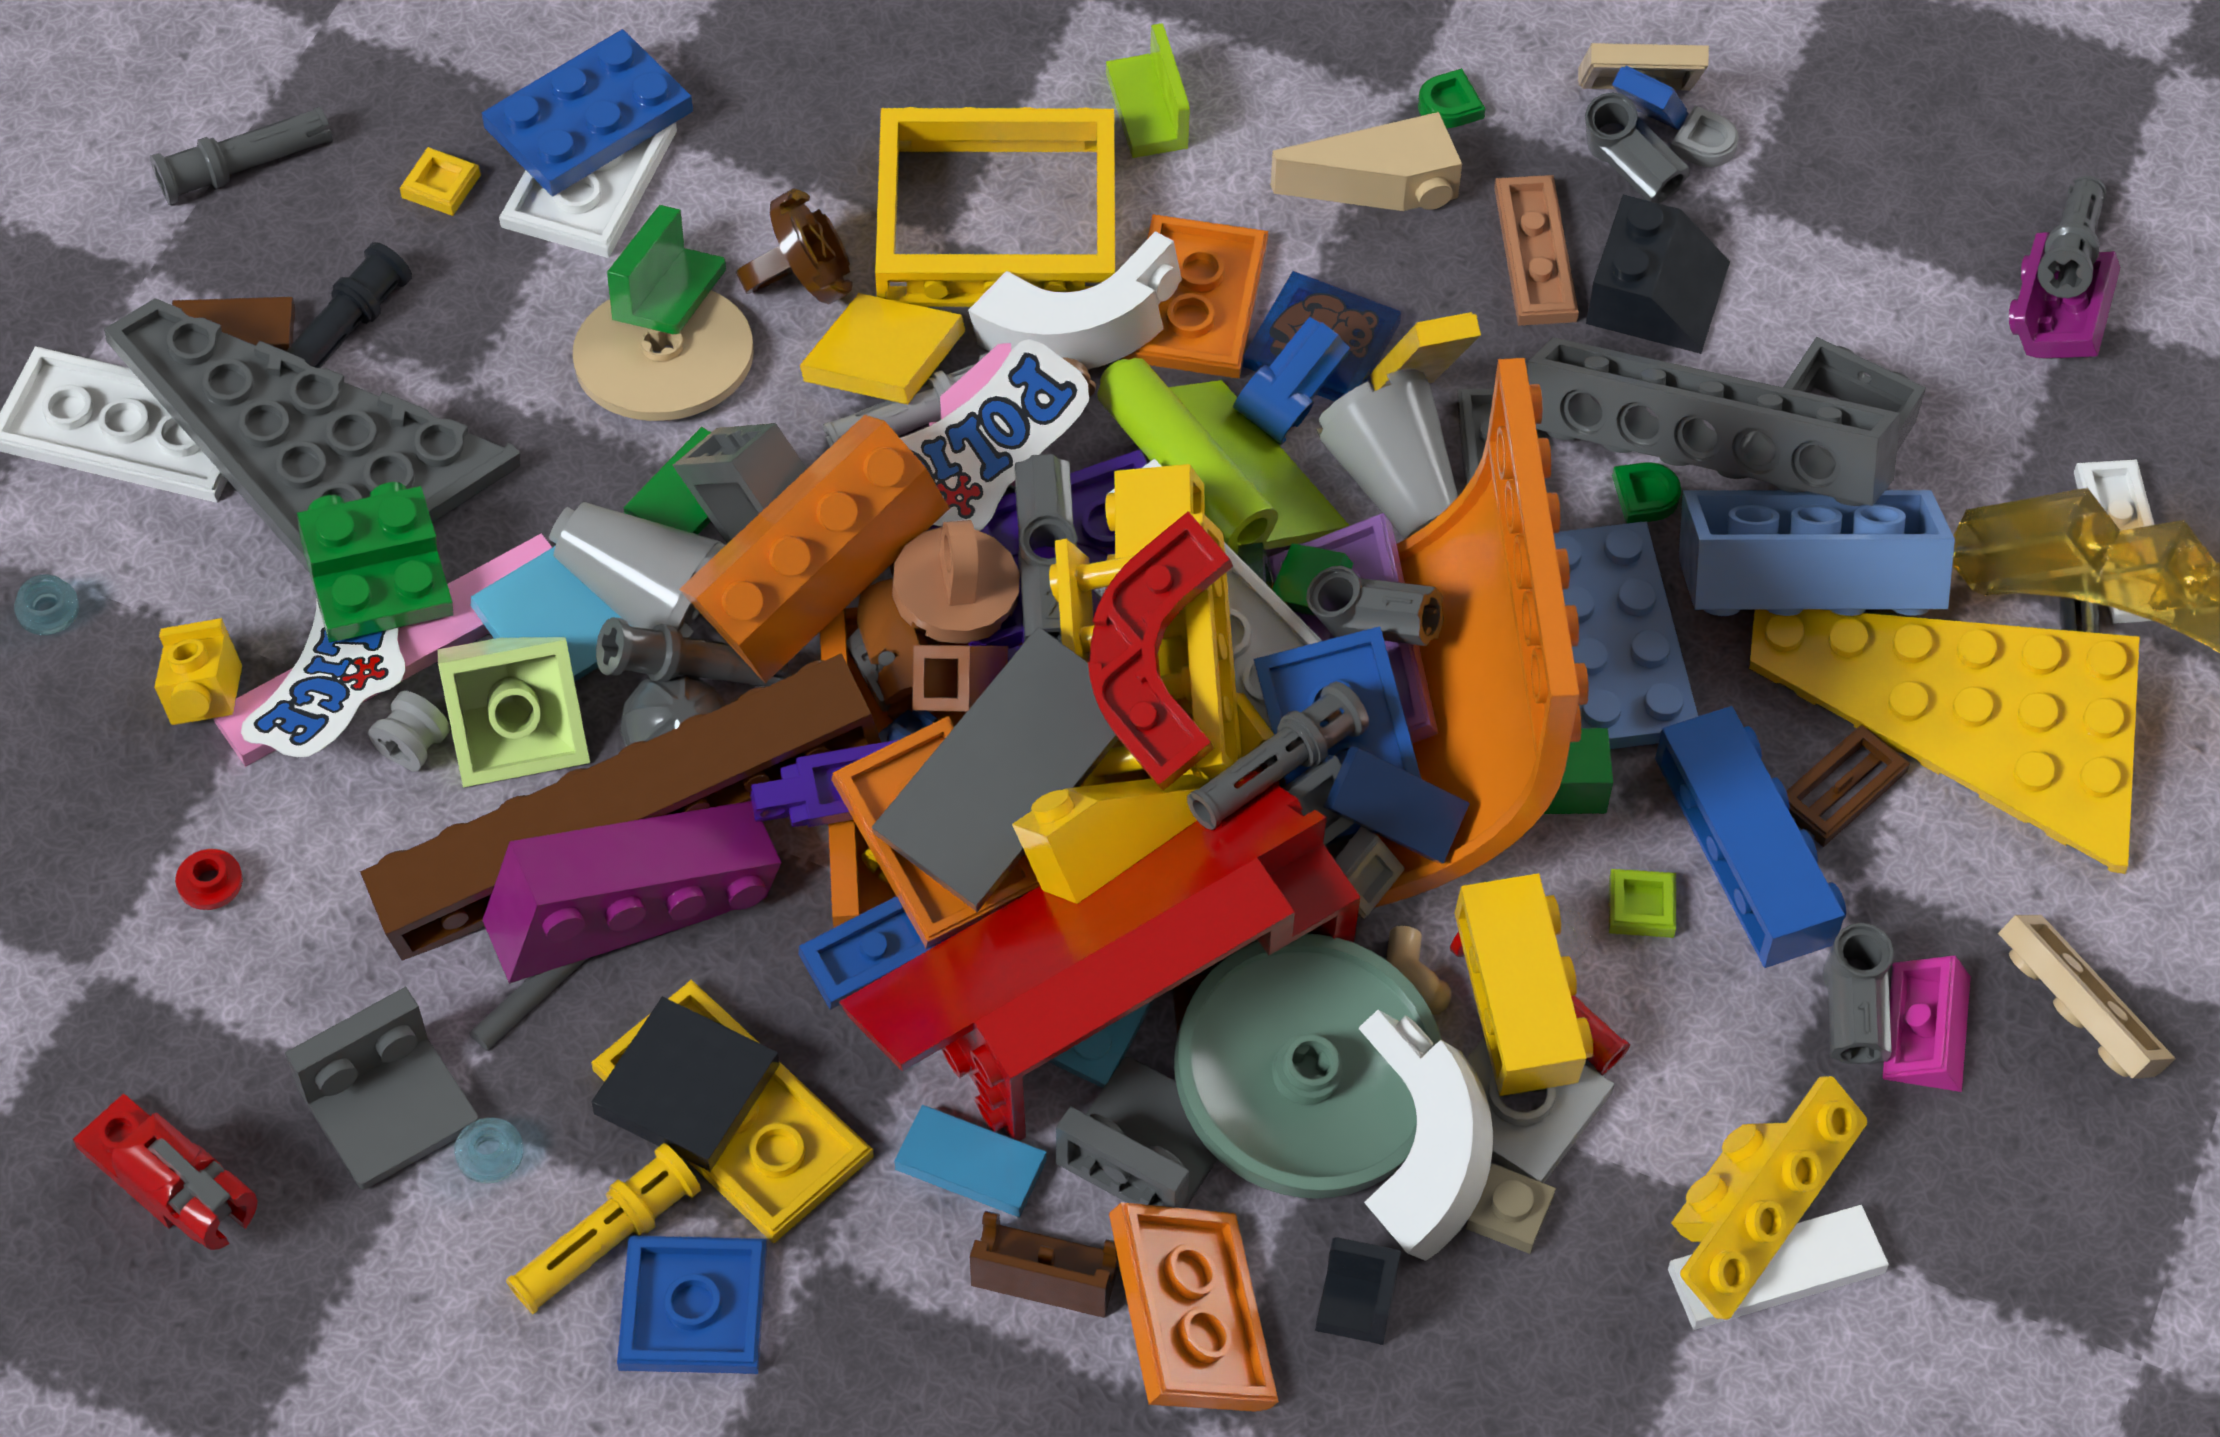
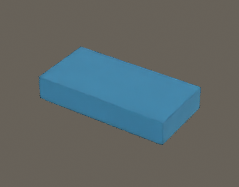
[894,1105,1047,1218]

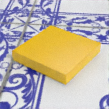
[800,293,965,405]

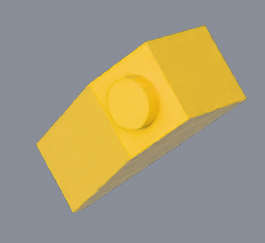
[1012,774,1210,904]

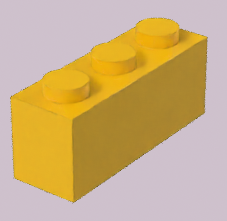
[1454,873,1593,1096]

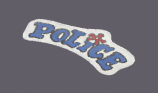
[900,339,1089,531]
[241,598,405,757]

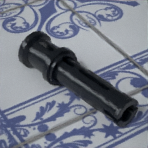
[286,242,412,368]

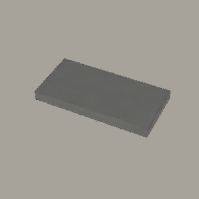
[871,626,1119,912]

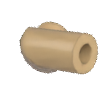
[1386,926,1451,1015]

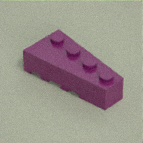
[482,801,781,984]

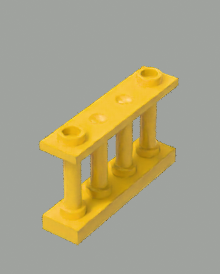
[1049,512,1244,787]

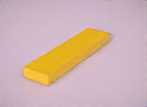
[1370,312,1481,391]

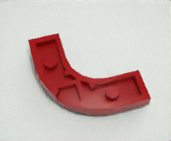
[1088,511,1233,791]

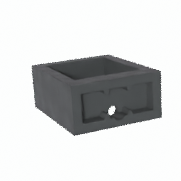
[1760,337,1926,486]
[673,423,807,544]

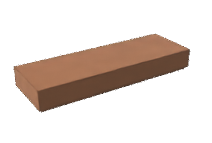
[1494,175,1579,326]

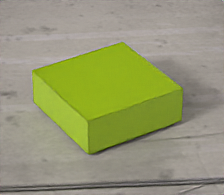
[1609,869,1676,938]

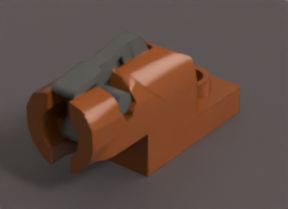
[846,559,955,721]

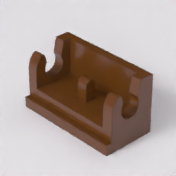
[970,1211,1119,1318]

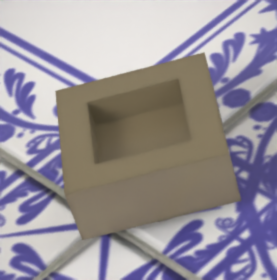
[1466,1163,1556,1254]

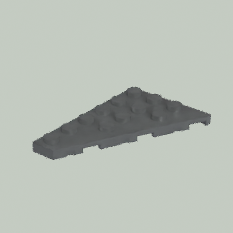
[104,298,521,572]

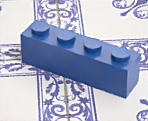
[1655,706,1846,968]

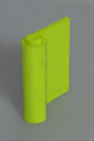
[1097,358,1350,555]

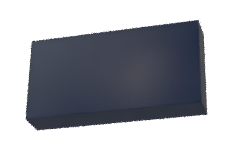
[1323,747,1470,863]

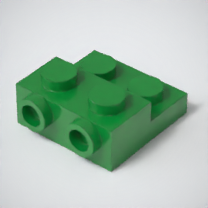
[297,482,453,643]

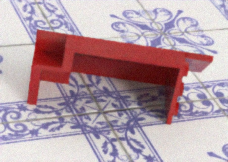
[839,770,1361,1141]

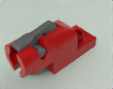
[73,1093,258,1250]

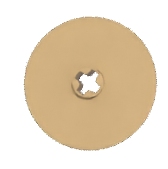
[573,290,754,421]

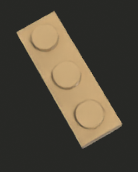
[1998,915,2176,1079]

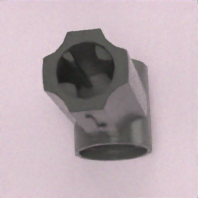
[1585,92,1690,203]
[1306,566,1444,646]
[1822,923,1894,1065]

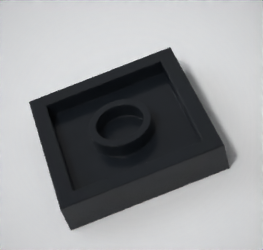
[591,996,780,1172]

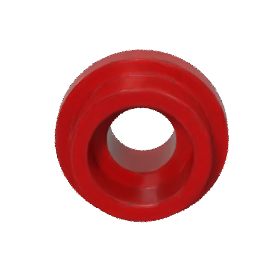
[175,849,243,910]

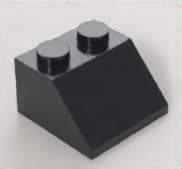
[1586,194,1730,354]

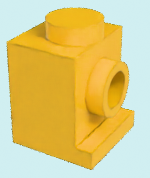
[154,618,242,725]

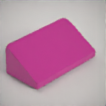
[1883,955,1971,1092]

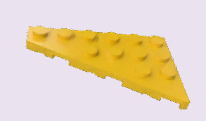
[1749,609,2140,874]

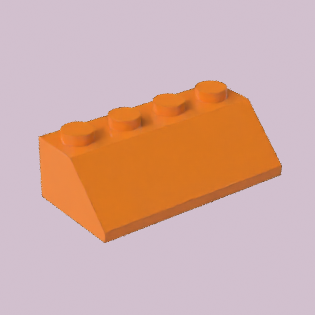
[679,415,950,683]

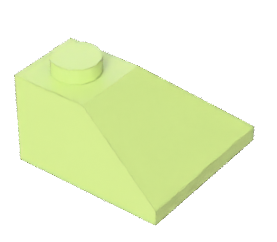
[437,637,590,788]

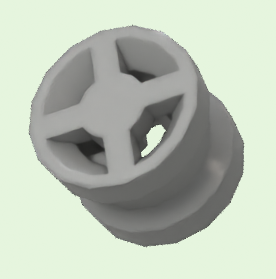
[368,691,451,772]

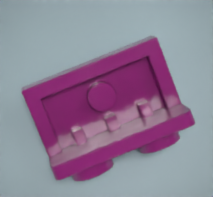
[2009,232,2121,358]

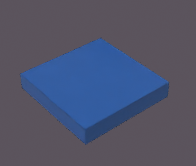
[617,1236,767,1374]

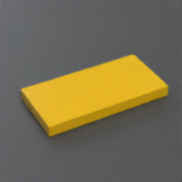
[591,979,874,1244]

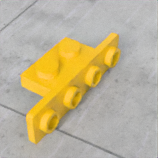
[1671,1076,1867,1320]

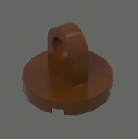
[736,188,853,305]

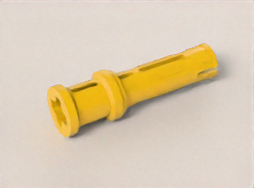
[506,1143,701,1315]

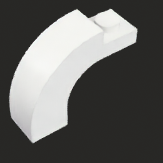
[968,231,1182,369]
[1359,1010,1493,1261]

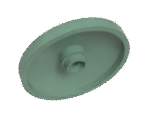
[1174,934,1442,1199]

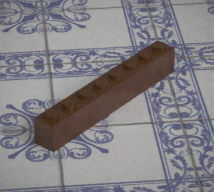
[360,653,882,961]

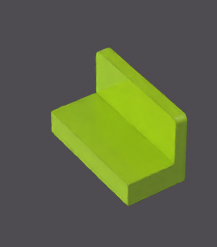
[1106,23,1190,158]

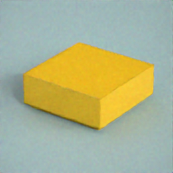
[400,147,481,216]

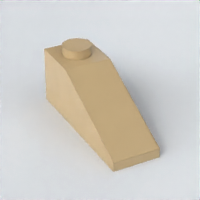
[1270,112,1462,211]

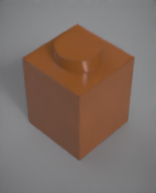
[913,645,1008,712]

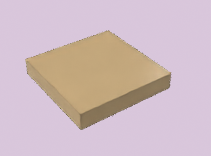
[1578,43,1709,91]

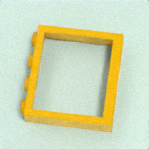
[875,107,1115,307]

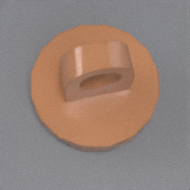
[892,520,1020,644]

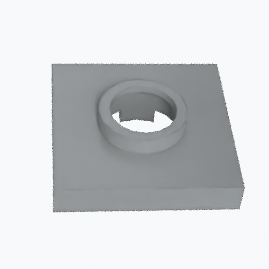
[1467,1037,1614,1183]

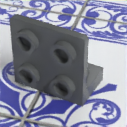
[285,986,479,1190]
[1056,1057,1218,1208]

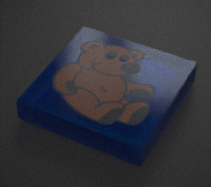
[1243,271,1402,402]

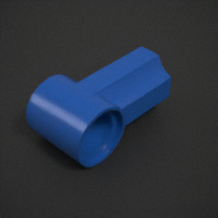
[1233,317,1350,445]

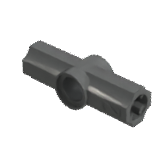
[1014,454,1077,643]

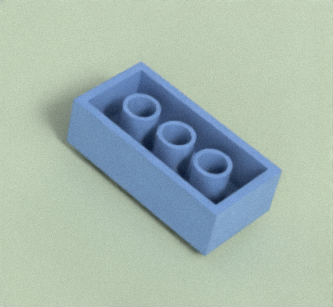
[1679,490,1955,616]

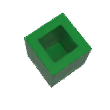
[1543,728,1613,814]

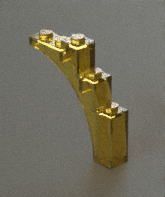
[1952,487,2220,653]

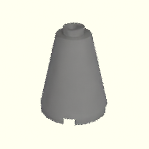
[1316,369,1458,539]
[549,502,725,638]

